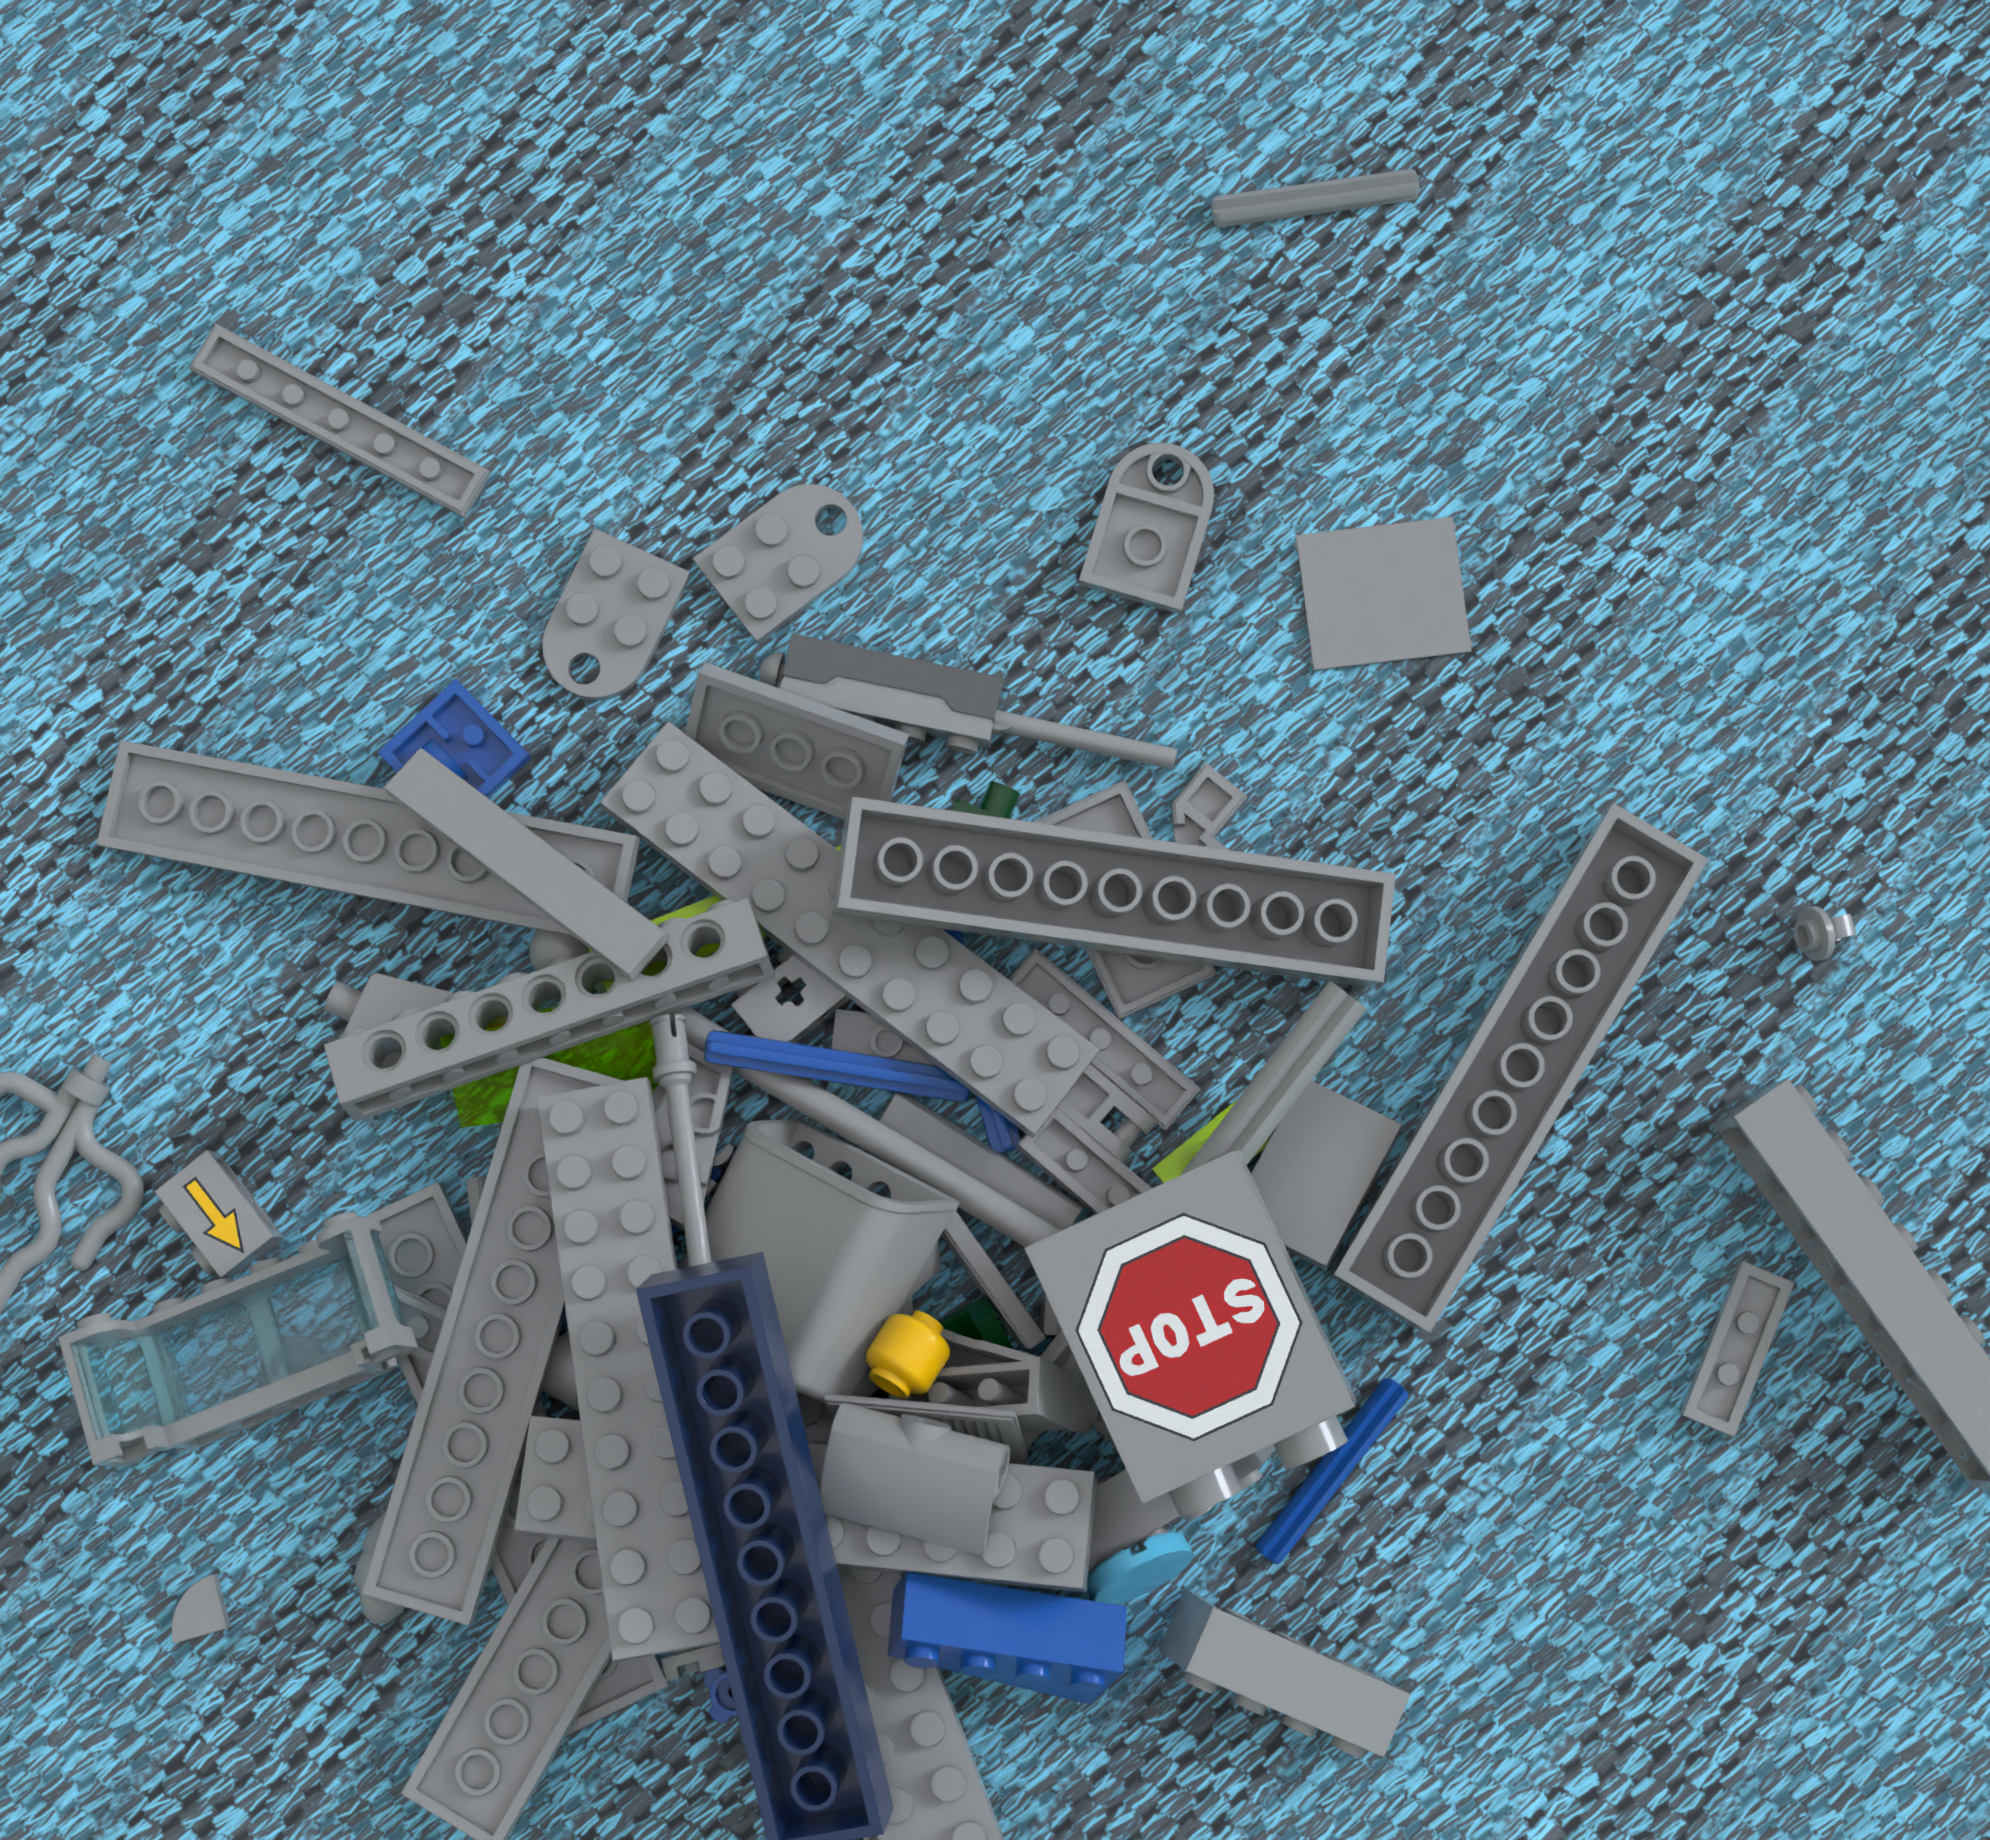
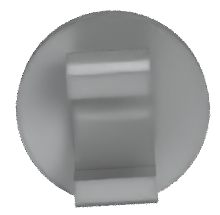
[1794,906,1856,961]

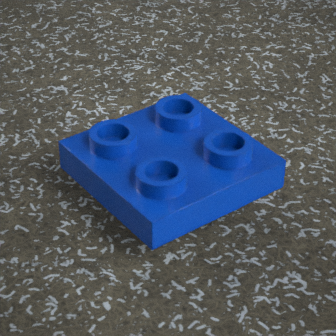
[377,679,532,799]

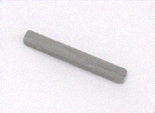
[1211,169,1419,228]

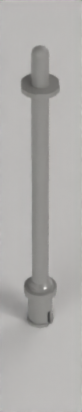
[650,1014,712,1267]

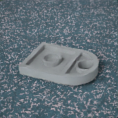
[1079,443,1214,615]
[693,484,864,644]
[543,528,692,700]

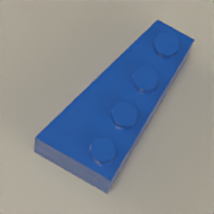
[887,1572,1127,1704]

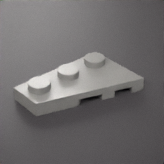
[652,1044,733,1231]

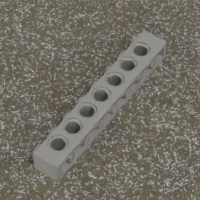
[324,898,776,1122]

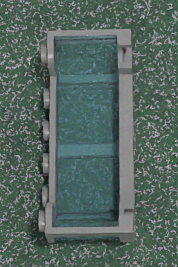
[58,1212,418,1467]

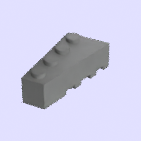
[1088,1445,1275,1572]

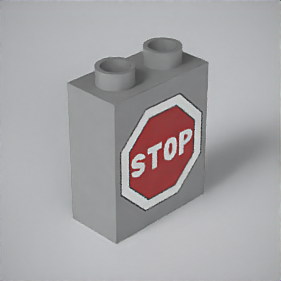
[1025,1149,1356,1518]

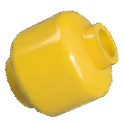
[865,1311,950,1399]

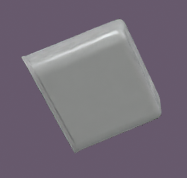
[677,1119,960,1404]

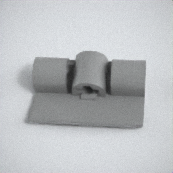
[820,1402,1011,1555]

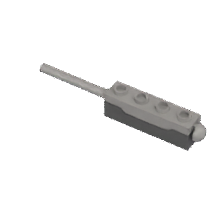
[759,634,1178,770]

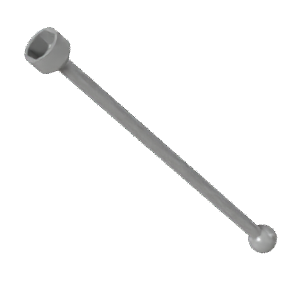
[529,930,1061,1247]

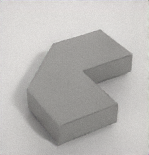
[1171,763,1248,850]

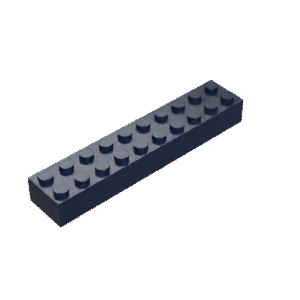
[636,1252,894,1840]

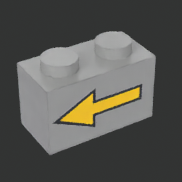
[155,1150,284,1278]

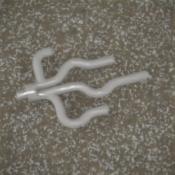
[0,1053,144,1314]

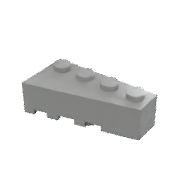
[1158,1589,1411,1758]

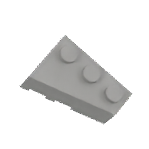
[889,1329,1072,1433]

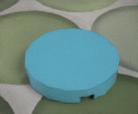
[1087,1532,1194,1605]

